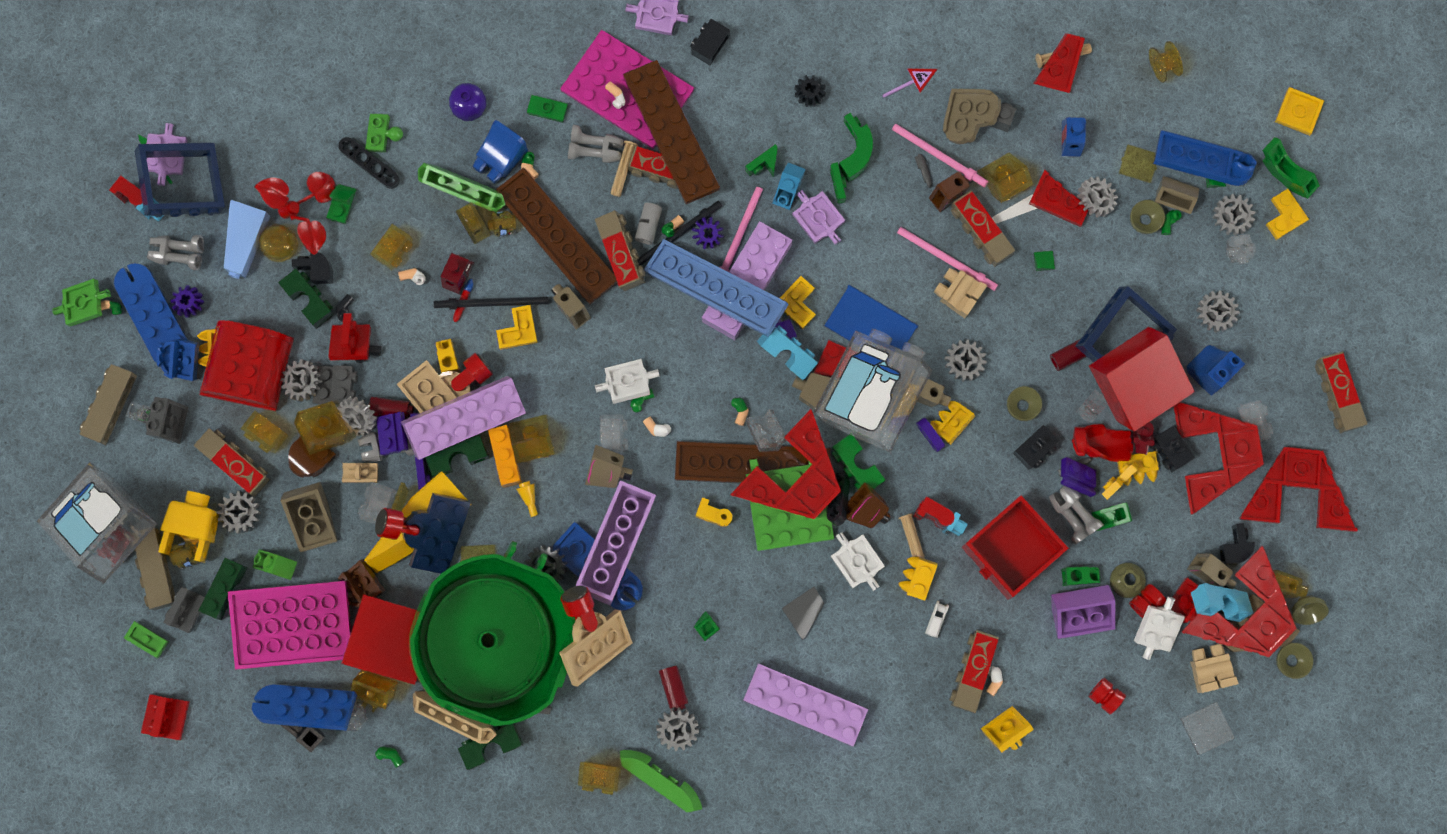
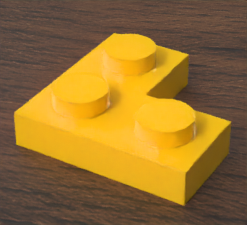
[1266,189,1309,240]
[780,276,816,329]
[496,305,538,350]
[1102,462,1139,500]

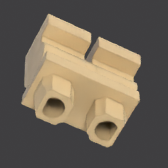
[934,268,987,319]
[1190,644,1238,693]

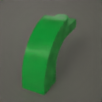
[839,113,873,183]
[1262,137,1320,199]

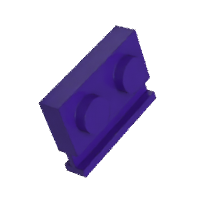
[376,412,408,456]
[1060,457,1097,497]

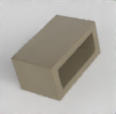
[1155,176,1199,214]

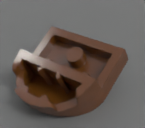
[288,430,336,478]
[338,559,385,607]

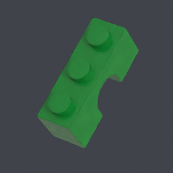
[831,433,885,490]

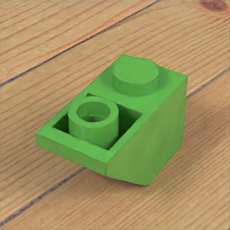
[252,549,297,580]

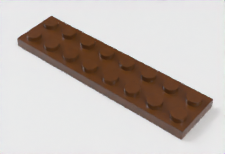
[623,60,720,205]
[496,167,617,305]
[675,441,831,483]

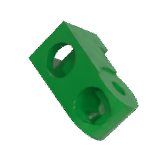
[1061,567,1100,587]

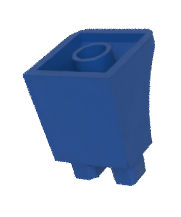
[473,120,528,184]
[1186,345,1245,396]

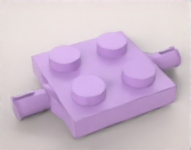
[626,0,689,36]
[147,123,187,186]
[792,190,845,245]

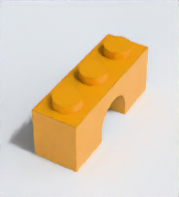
[488,425,522,488]

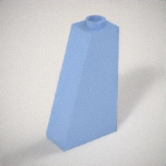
[224,200,271,279]

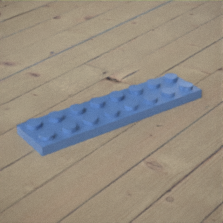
[644,239,788,337]

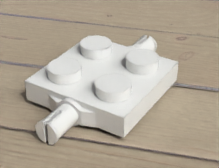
[595,359,660,404]
[831,532,885,591]
[1134,596,1185,660]

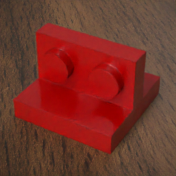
[328,313,371,360]
[141,694,190,740]

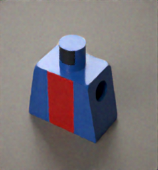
[1062,117,1086,157]

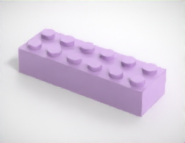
[702,221,792,340]
[401,376,526,460]
[576,480,656,606]
[743,664,868,746]

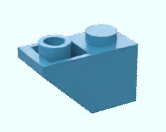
[772,163,806,210]

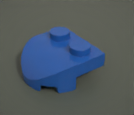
[156,339,199,381]

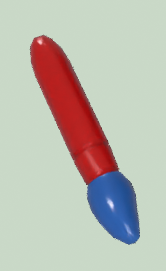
[453,279,473,322]

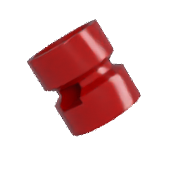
[1129,584,1166,619]
[1088,677,1126,715]

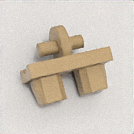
[342,463,378,483]

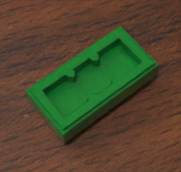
[527,95,568,123]
[830,162,846,204]

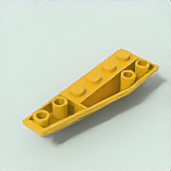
[364,471,472,573]

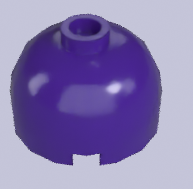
[449,83,487,121]

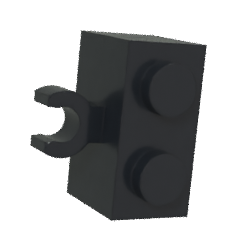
[1013,425,1059,470]
[1151,425,1195,473]

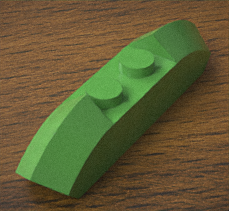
[418,163,506,212]
[620,750,702,812]

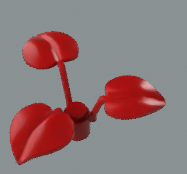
[254,172,335,255]

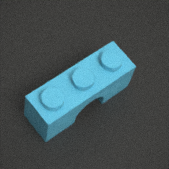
[757,325,818,380]
[1191,583,1253,622]

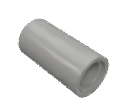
[635,203,662,245]

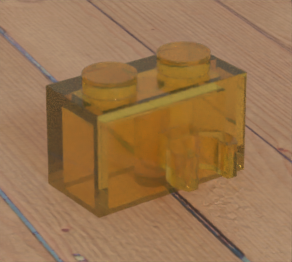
[370,224,413,271]
[240,410,289,454]
[351,670,398,712]

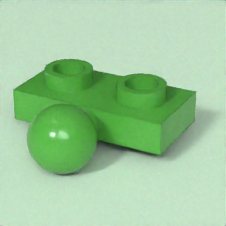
[365,114,403,153]

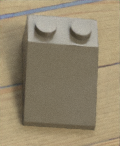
[280,482,337,552]

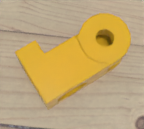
[436,338,461,373]
[695,497,732,527]

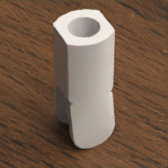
[925,601,949,638]

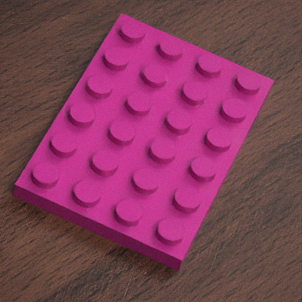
[560,30,694,149]
[228,580,351,670]

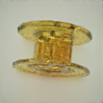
[1149,41,1183,83]

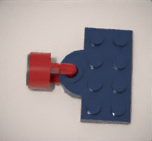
[375,493,471,574]

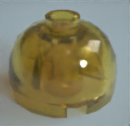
[259,224,298,263]

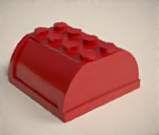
[199,320,294,412]

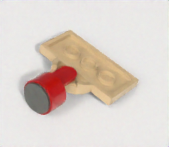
[397,353,493,413]
[559,586,633,687]

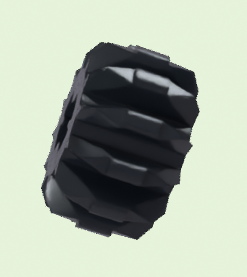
[794,75,826,107]

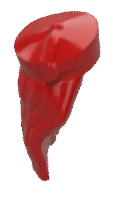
[1071,424,1133,462]

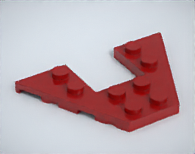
[1174,402,1264,515]
[730,409,841,519]
[1239,447,1358,532]
[1181,546,1296,657]

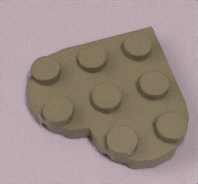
[943,89,1001,144]

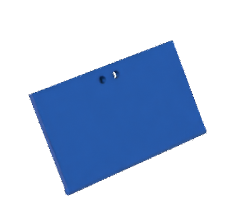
[824,285,918,367]

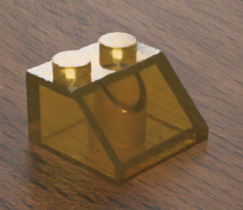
[978,153,1033,203]
[509,415,555,463]
[578,761,622,795]

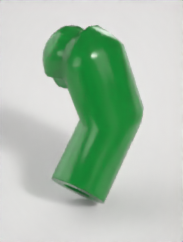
[1161,210,1182,235]
[630,388,655,413]
[375,746,404,768]

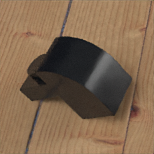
[292,252,333,284]
[1219,523,1255,565]
[281,725,324,753]

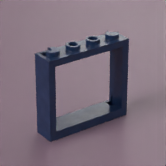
[134,143,225,218]
[1075,286,1177,362]

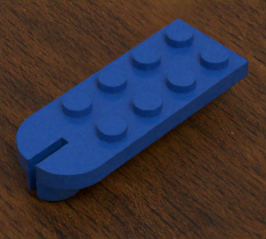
[1153,130,1257,186]
[114,263,188,362]
[553,522,643,611]
[252,684,357,731]

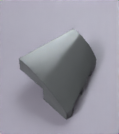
[782,587,824,640]

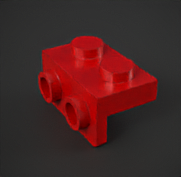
[1171,578,1198,623]

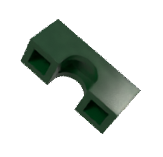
[278,269,334,329]
[426,435,490,477]
[198,558,248,620]
[458,723,523,770]

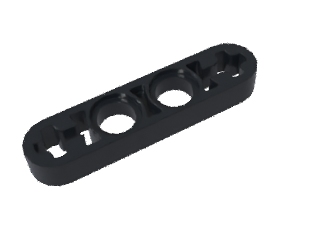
[338,137,400,189]

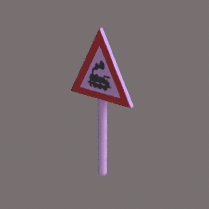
[883,69,937,98]

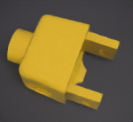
[158,491,219,563]

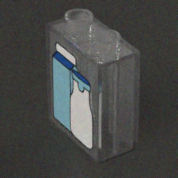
[813,329,932,453]
[37,462,158,584]

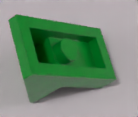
[745,144,778,177]
[326,184,357,224]
[1091,502,1132,531]

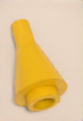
[516,481,538,517]

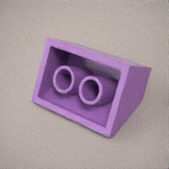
[1051,585,1115,639]

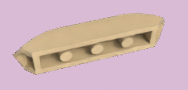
[413,691,497,744]

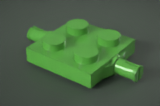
[52,279,111,327]

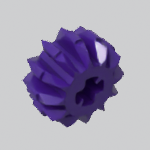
[692,217,724,249]
[170,285,204,318]

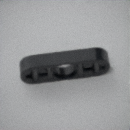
[827,473,850,526]

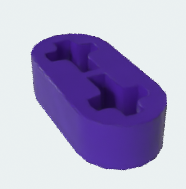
[916,417,945,452]

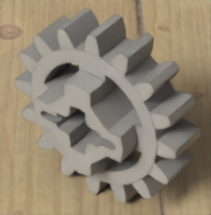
[1077,176,1118,218]
[1212,194,1255,236]
[1196,290,1240,333]
[944,340,987,382]
[281,359,322,402]
[337,396,377,436]
[217,491,261,534]
[656,707,699,751]

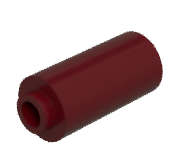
[1049,339,1094,371]
[369,396,414,420]
[659,665,688,711]

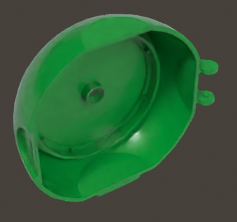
[409,541,576,726]

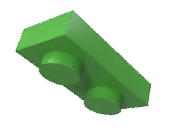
[124,621,169,658]

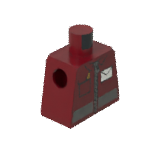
[440,253,474,295]

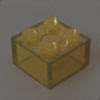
[294,401,349,455]

